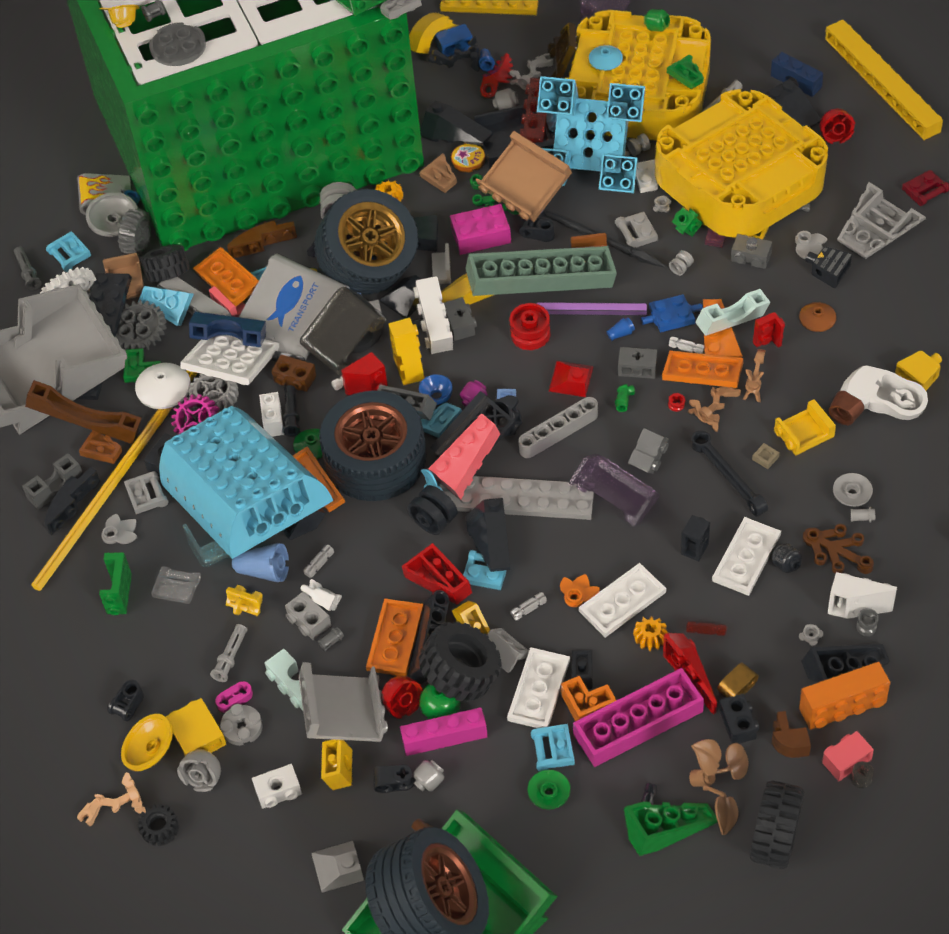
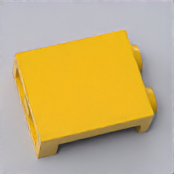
[774,399,836,456]
[166,698,227,756]

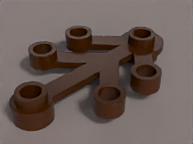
[803,524,874,574]

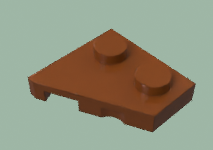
[79,430,122,464]

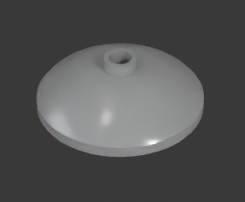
[86,193,138,237]

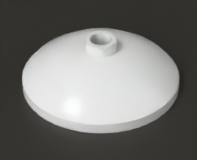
[135,363,191,409]

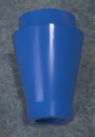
[478,49,495,71]
[606,317,635,341]

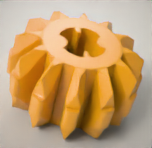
[375,179,403,202]
[633,615,668,651]

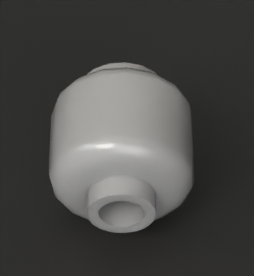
[493,88,519,110]
[413,760,444,792]

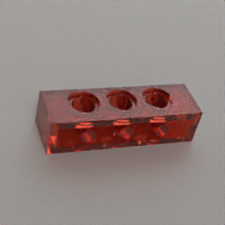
[520,78,547,143]

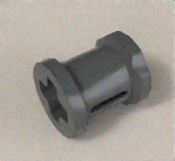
[141,0,165,22]

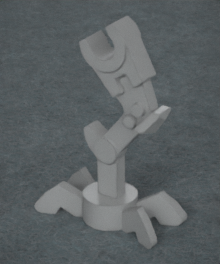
[510,53,553,96]

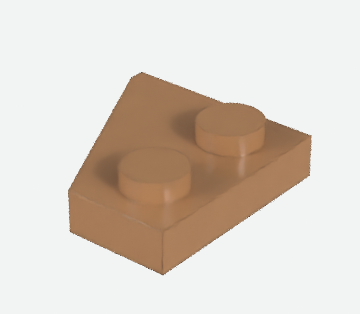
[420,154,457,193]

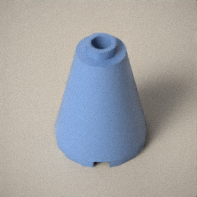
[232,543,289,582]

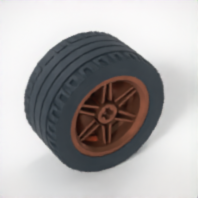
[319,390,426,501]
[366,827,489,934]

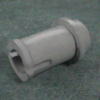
[851,507,875,523]

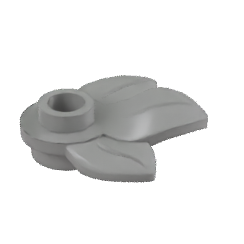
[795,231,827,259]
[101,514,137,544]

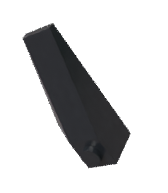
[801,644,890,683]

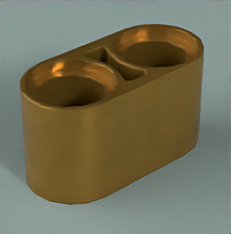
[717,663,759,698]

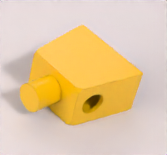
[895,351,942,391]

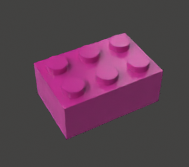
[450,204,511,255]

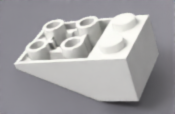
[828,572,897,619]

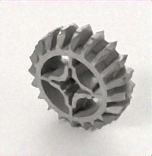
[188,374,239,412]

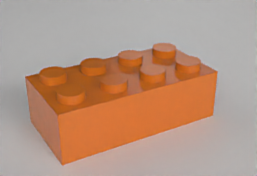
[799,662,890,730]

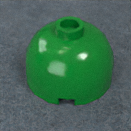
[420,684,461,720]

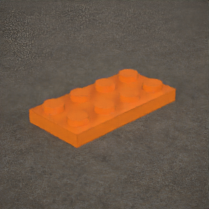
[194,247,259,307]
[662,351,743,388]
[366,598,423,676]

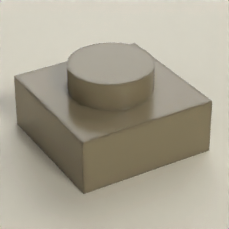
[752,443,780,469]

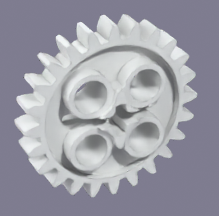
[40,267,97,293]

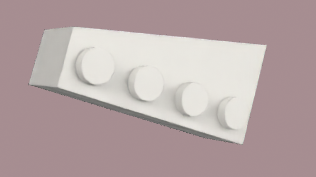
[413,276,453,354]

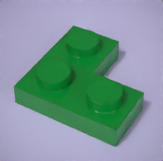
[123,348,161,383]

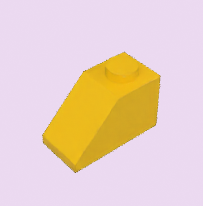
[452,601,490,635]

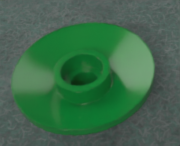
[293,429,323,460]
[528,770,570,809]

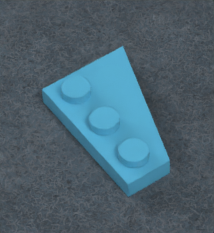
[138,286,194,326]

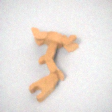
[77,773,146,826]

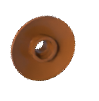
[799,302,836,332]

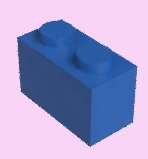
[435,24,473,57]

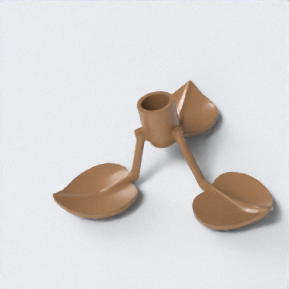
[689,739,748,835]

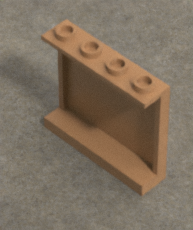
[476,131,572,222]

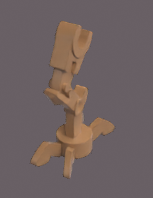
[743,349,766,402]
[688,386,741,432]

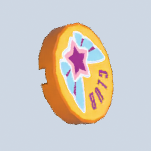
[451,144,486,172]

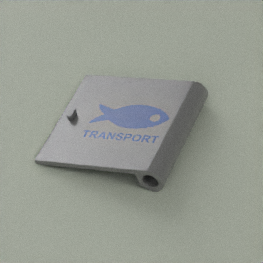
[239,254,350,361]

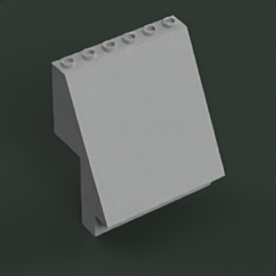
[0,284,127,435]

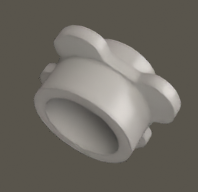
[653,196,671,212]
[799,624,823,646]

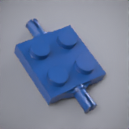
[641,294,703,332]

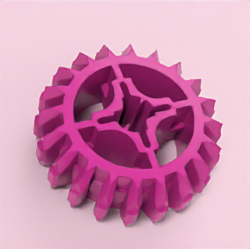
[171,394,219,435]

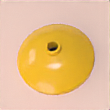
[121,714,173,771]

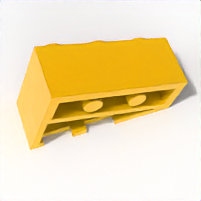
[388,318,424,386]

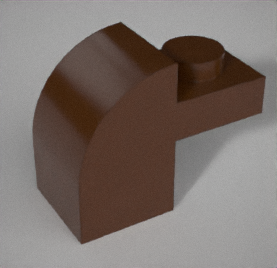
[772,711,811,758]

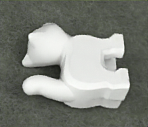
[301,579,342,611]

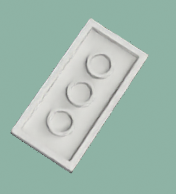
[712,517,781,596]
[579,563,666,638]
[507,647,570,728]

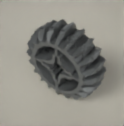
[117,209,152,255]

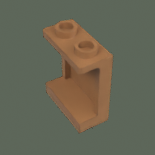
[103,253,144,299]

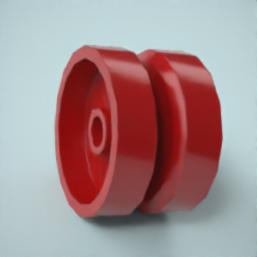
[509,303,551,350]

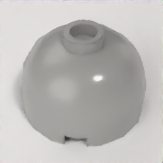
[177,749,221,792]

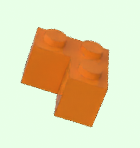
[561,676,617,721]

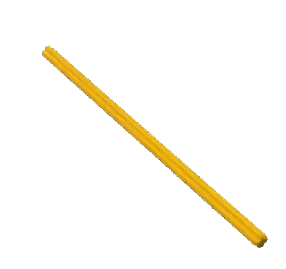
[31,370,197,591]

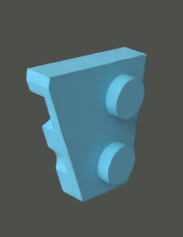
[421,403,462,438]

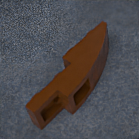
[227,220,297,258]

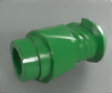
[615,384,635,412]

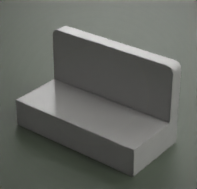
[432,243,451,284]
[488,628,529,673]

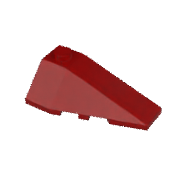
[663,633,717,715]

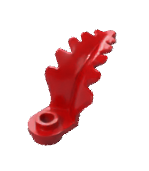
[480,53,513,98]

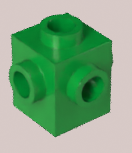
[672,207,703,237]

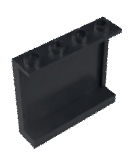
[474,102,554,170]

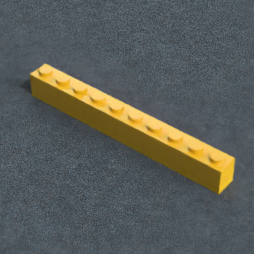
[825,20,943,140]

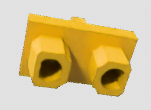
[226,585,262,616]

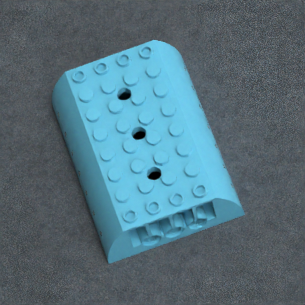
[159,406,333,559]

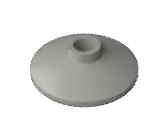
[833,473,873,506]

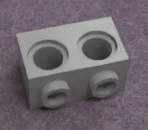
[285,592,331,640]

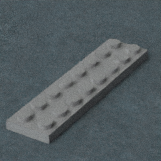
[440,476,595,520]

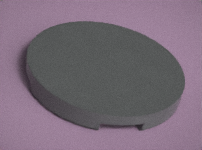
[149,23,206,66]

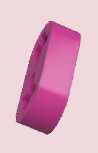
[216,682,253,713]

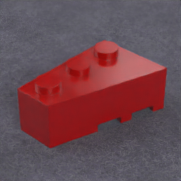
[402,543,472,605]

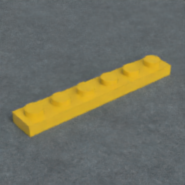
[440,0,538,15]

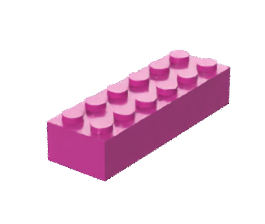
[573,668,704,767]

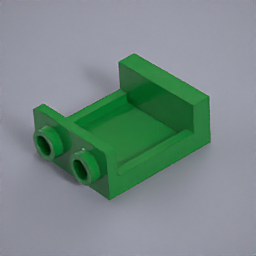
[99,553,132,615]

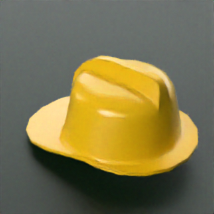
[99,5,139,28]

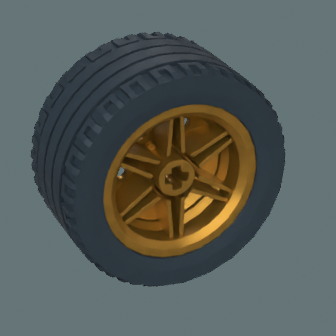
[314,189,419,295]

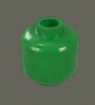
[644,9,670,32]

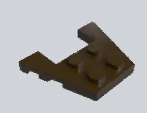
[547,22,577,78]

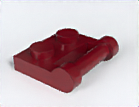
[902,169,949,206]

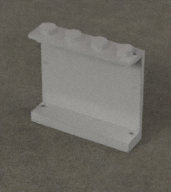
[298,662,388,742]

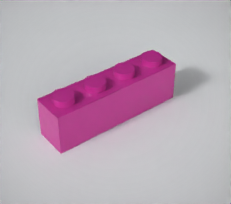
[400,708,487,756]

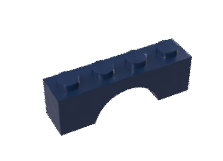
[189,312,266,348]

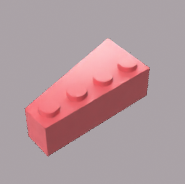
[429,413,500,500]

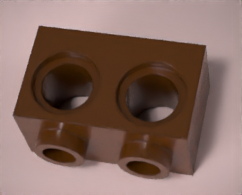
[272,354,317,392]

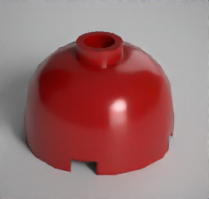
[819,108,855,144]
[381,676,423,719]

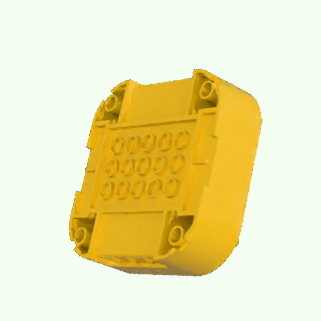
[565,10,711,140]
[654,89,828,238]

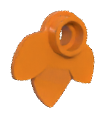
[560,574,600,607]

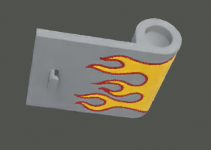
[77,173,131,215]

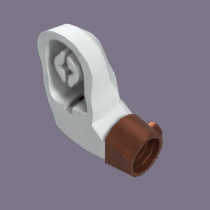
[829,366,928,426]

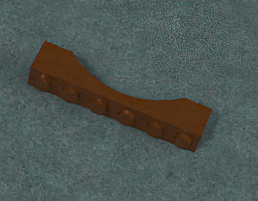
[25,380,141,444]

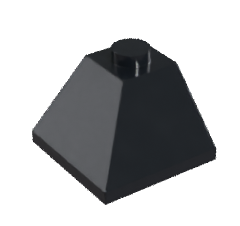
[380,275,421,319]

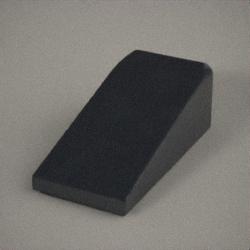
[572,650,593,689]

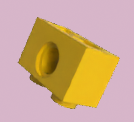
[321,739,352,790]

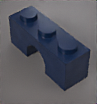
[771,52,823,97]

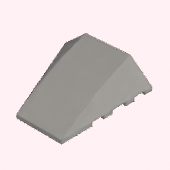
[837,182,926,259]

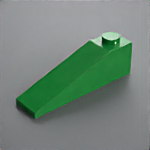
[624,802,718,856]

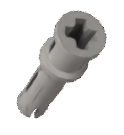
[210,624,247,682]

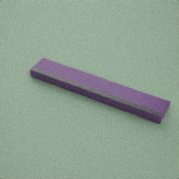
[537,303,647,315]

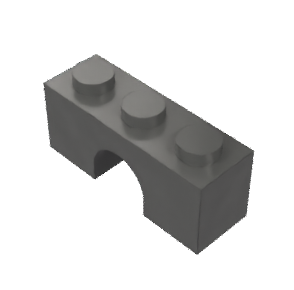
[22,453,83,510]

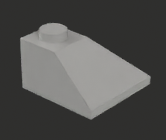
[311,841,364,893]

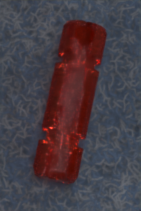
[686,621,727,636]

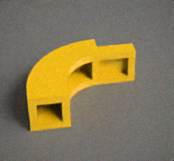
[409,13,459,54]

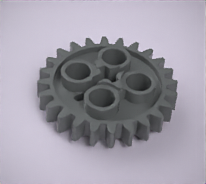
[116,300,167,350]

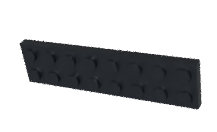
[76,273,132,400]

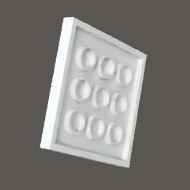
[181,335,279,385]

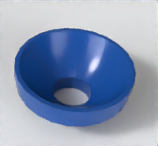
[418,374,453,405]

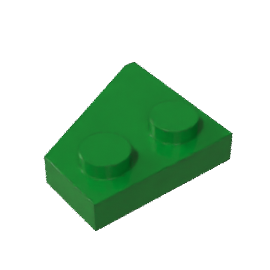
[666,54,704,90]

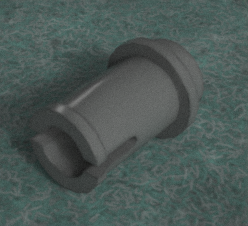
[317,627,344,651]

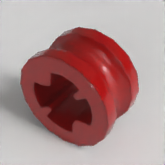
[668,393,685,412]

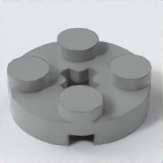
[220,704,262,745]

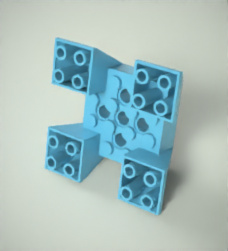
[537,76,645,193]

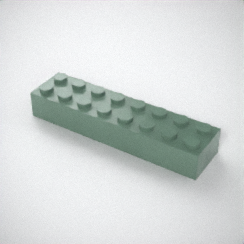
[466,246,617,296]

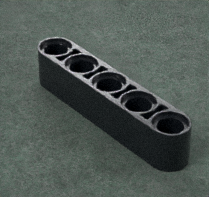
[410,590,449,684]

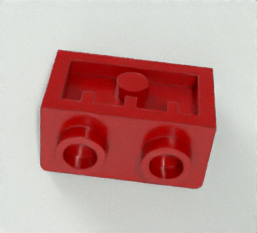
[753,312,785,348]

